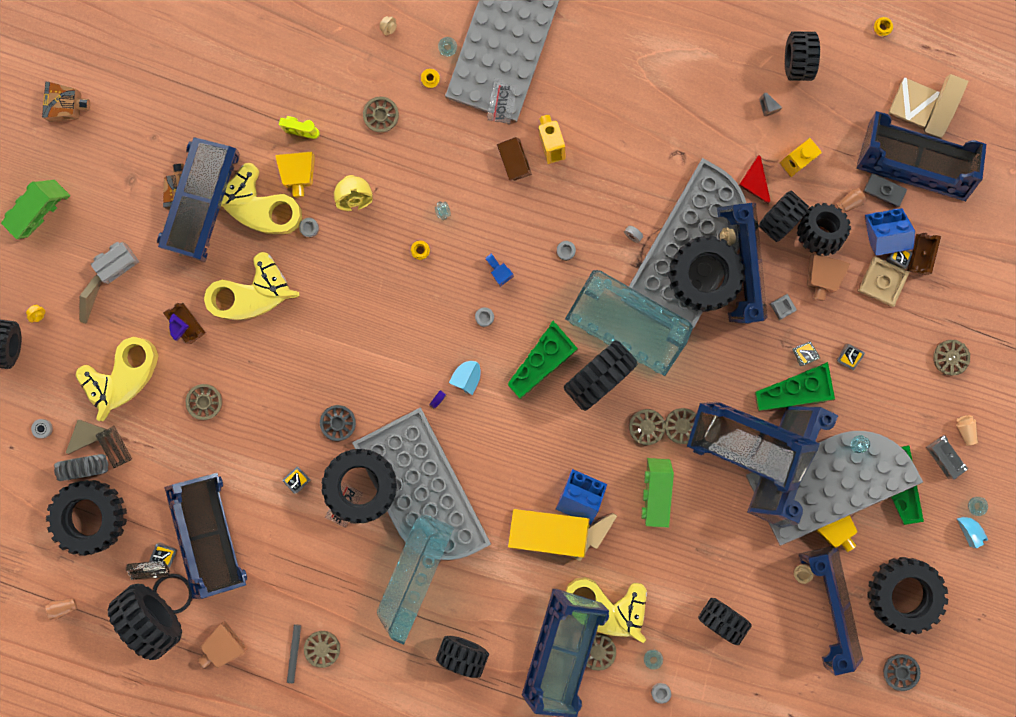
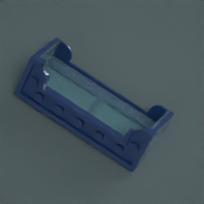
[522,589,609,717]

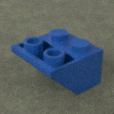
[865,208,915,256]
[555,469,607,525]

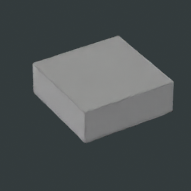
[770,294,797,320]

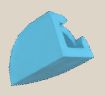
[449,361,481,395]
[957,517,988,549]

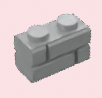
[91,242,139,284]

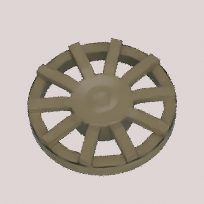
[363,97,399,133]
[933,340,970,376]
[186,384,223,420]
[665,408,701,444]
[629,409,665,445]
[304,631,340,668]
[586,634,616,671]

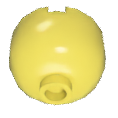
[334,175,373,211]

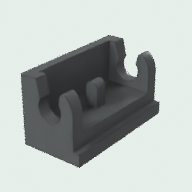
[926,435,968,480]

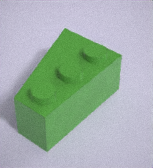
[1,180,71,239]
[641,458,674,527]

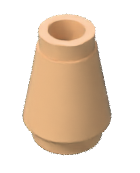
[956,415,978,445]

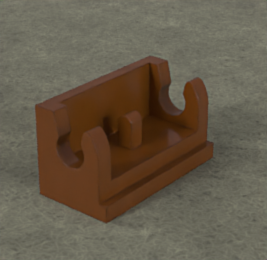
[497,137,532,181]
[907,233,941,275]
[163,303,206,344]

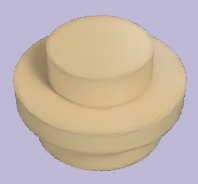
[379,16,397,36]
[719,227,736,246]
[794,565,814,584]

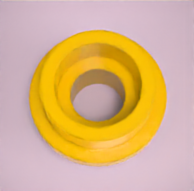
[874,17,893,37]
[421,69,440,88]
[411,241,430,260]
[26,305,46,322]

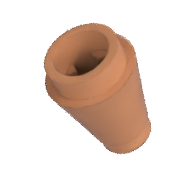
[836,188,867,213]
[46,598,77,620]

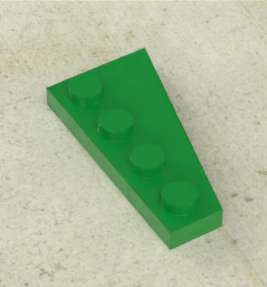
[508,321,578,399]
[755,362,835,412]
[891,445,924,525]

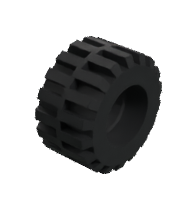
[785,31,820,81]
[759,191,809,242]
[797,203,851,256]
[0,319,22,369]
[698,598,752,645]
[436,636,489,678]

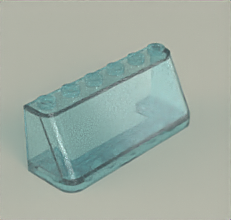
[565,270,693,376]
[377,515,455,645]

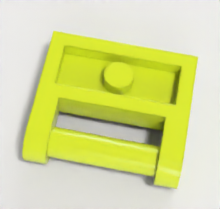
[279,116,320,139]

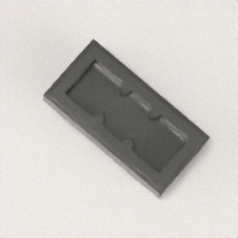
[863,173,907,207]

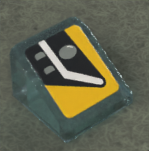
[793,341,820,366]

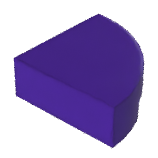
[169,314,189,341]
[429,390,446,409]

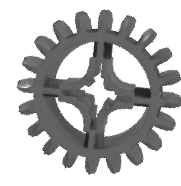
[54,454,109,481]

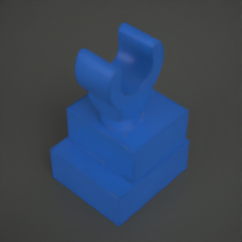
[486,253,514,287]

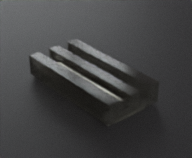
[96,426,132,468]
[126,561,170,580]

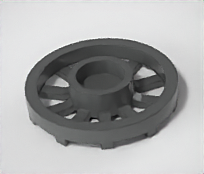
[320,405,356,441]
[883,654,921,691]

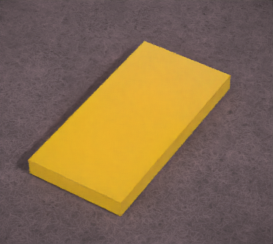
[508,509,590,558]

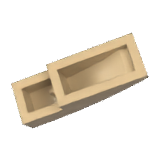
[923,74,968,139]
[572,513,617,561]

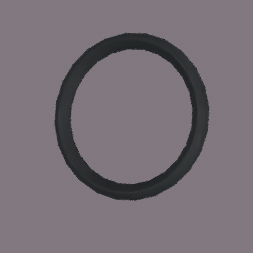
[153,574,192,614]

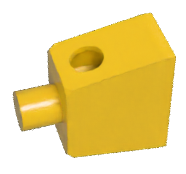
[538,115,566,164]
[779,138,822,177]
[275,152,315,198]
[816,515,857,552]

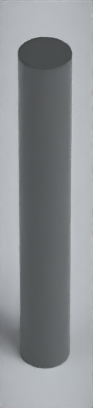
[287,624,301,684]

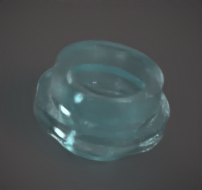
[438,37,457,56]
[435,201,451,220]
[851,435,871,453]
[968,497,988,516]
[644,650,663,670]

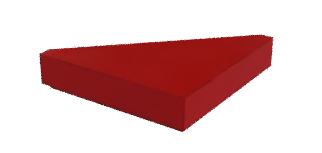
[739,155,771,204]

